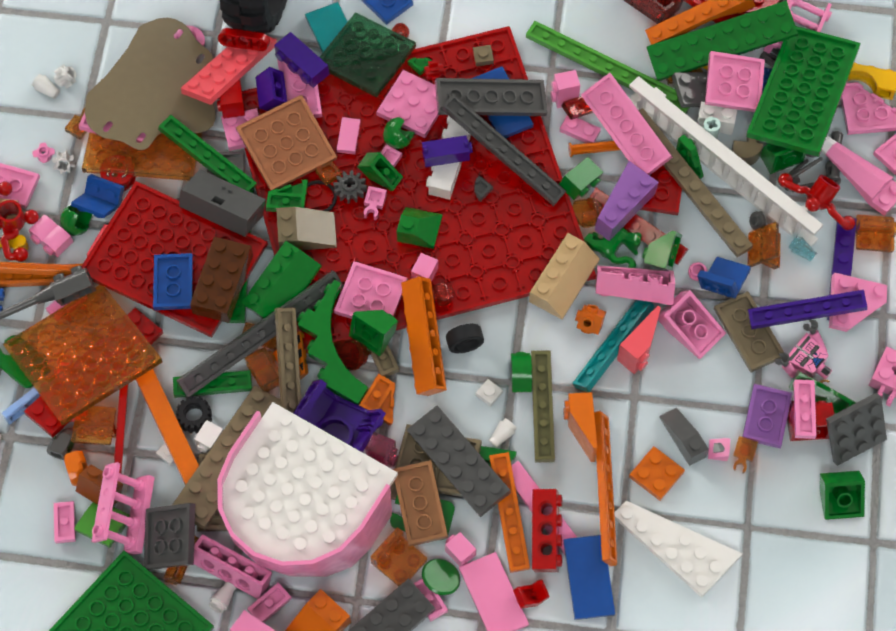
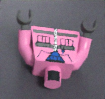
[775,320,832,379]

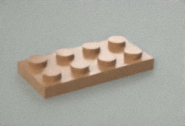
[392,460,448,547]

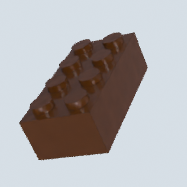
[190,237,253,323]

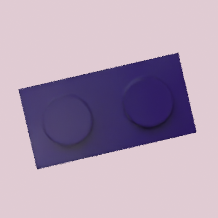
[255,67,287,111]

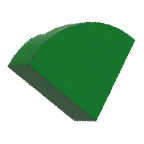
[408,57,432,75]

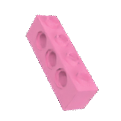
[194,534,272,599]

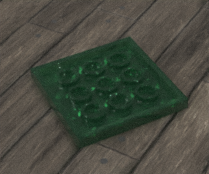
[320,12,416,97]

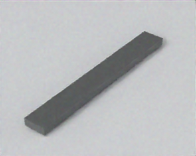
[440,94,566,206]

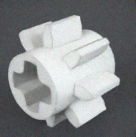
[54,64,76,89]
[52,150,75,174]

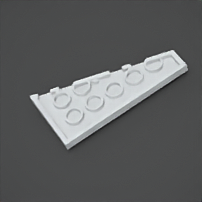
[614,501,743,597]

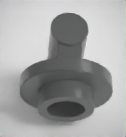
[749,211,770,231]

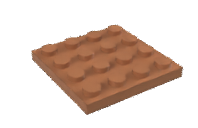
[236,95,337,191]

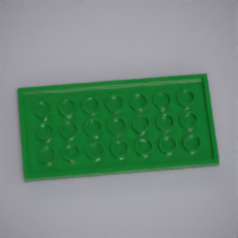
[746,26,861,157]

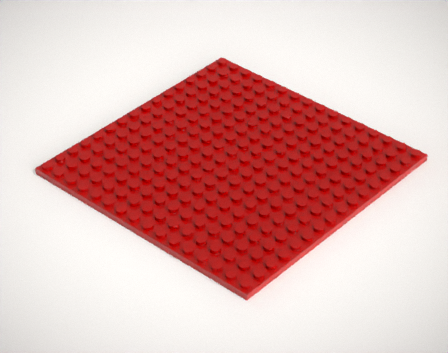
[242,26,596,354]

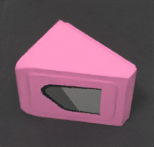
[708,438,730,461]

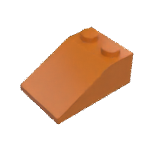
[563,392,597,462]
[285,589,351,631]

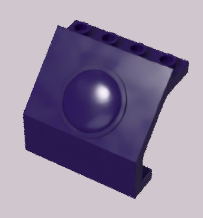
[293,379,386,453]

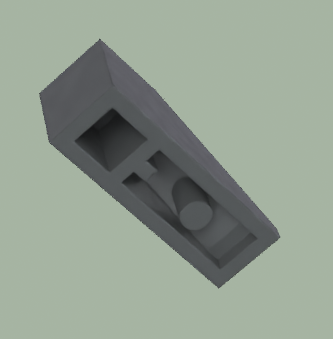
[659,407,709,466]

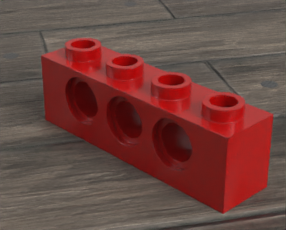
[532,489,563,573]

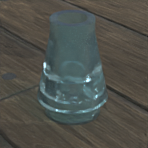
[788,236,817,262]

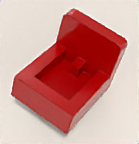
[513,579,549,609]

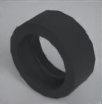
[446,323,484,354]

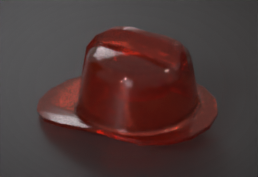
[334,339,371,371]

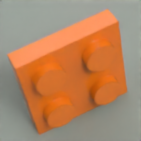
[629,446,685,501]

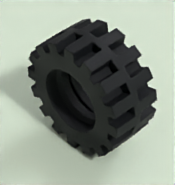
[176,396,212,434]

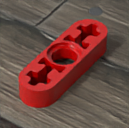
[218,28,270,51]

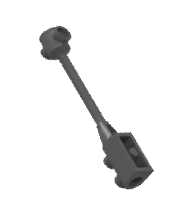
[0,266,96,320]

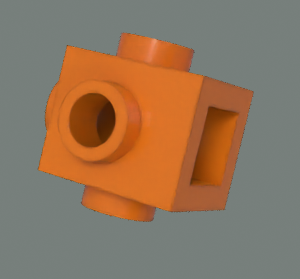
[575,305,606,335]

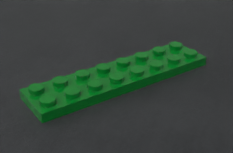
[647,0,798,81]

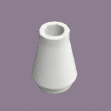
[32,74,60,99]
[489,418,517,448]
[209,582,236,613]

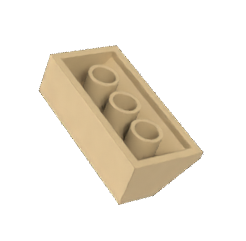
[529,233,600,320]

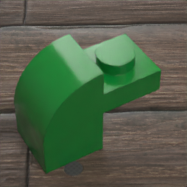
[511,352,532,392]

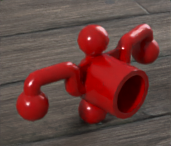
[778,173,855,230]
[0,181,39,262]

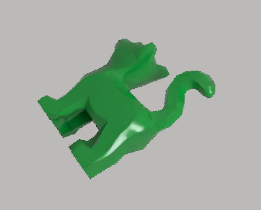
[584,228,642,268]

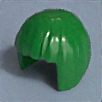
[383,117,415,149]
[60,205,92,236]

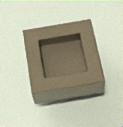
[473,45,494,66]

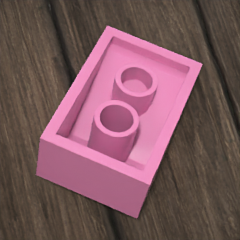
[658,290,726,359]

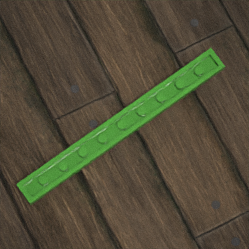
[526,21,690,114]

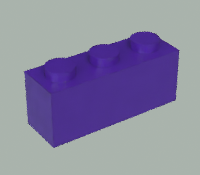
[274,32,329,88]

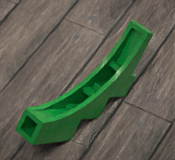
[297,279,368,406]

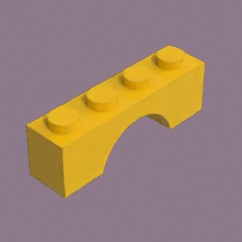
[848,62,896,100]

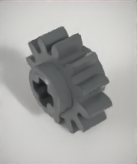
[333,170,367,204]

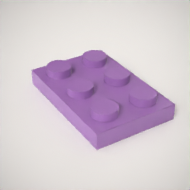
[742,384,792,448]

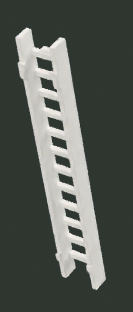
[629,76,823,250]

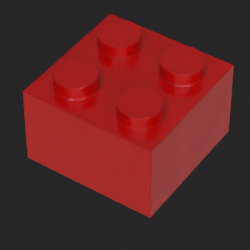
[787,401,834,441]

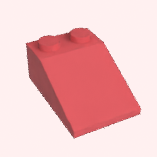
[617,306,661,374]

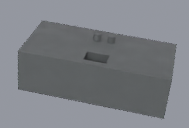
[179,169,266,237]

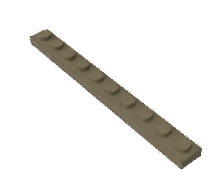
[639,108,753,258]

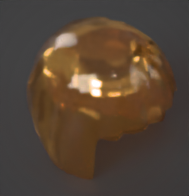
[572,198,603,228]

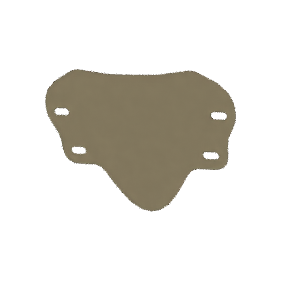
[85,17,216,150]

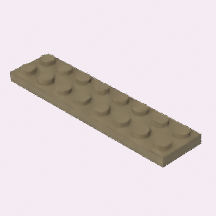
[172,386,280,530]

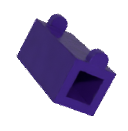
[422,135,473,167]

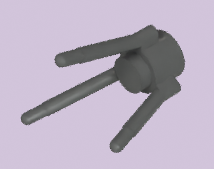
[785,157,823,192]

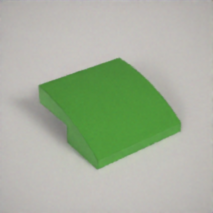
[74,502,130,548]

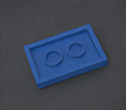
[153,253,193,310]

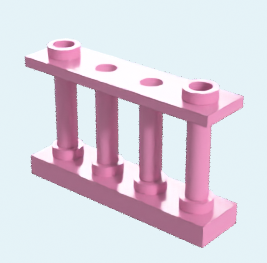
[763,0,832,54]
[91,462,155,556]

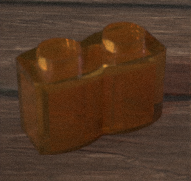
[244,347,279,392]

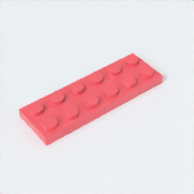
[181,36,277,105]

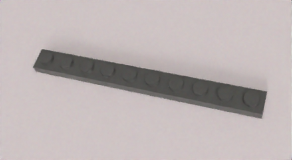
[176,270,344,397]

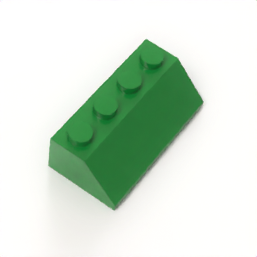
[242,241,322,319]

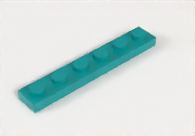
[572,300,654,392]

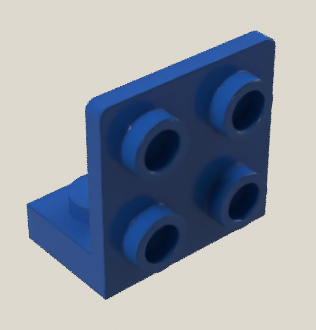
[71,174,124,218]
[697,257,751,299]

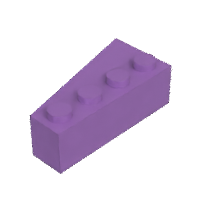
[595,161,659,241]

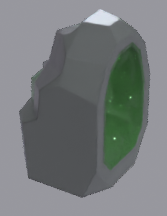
[47,428,77,460]

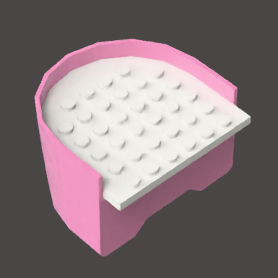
[217,402,398,577]

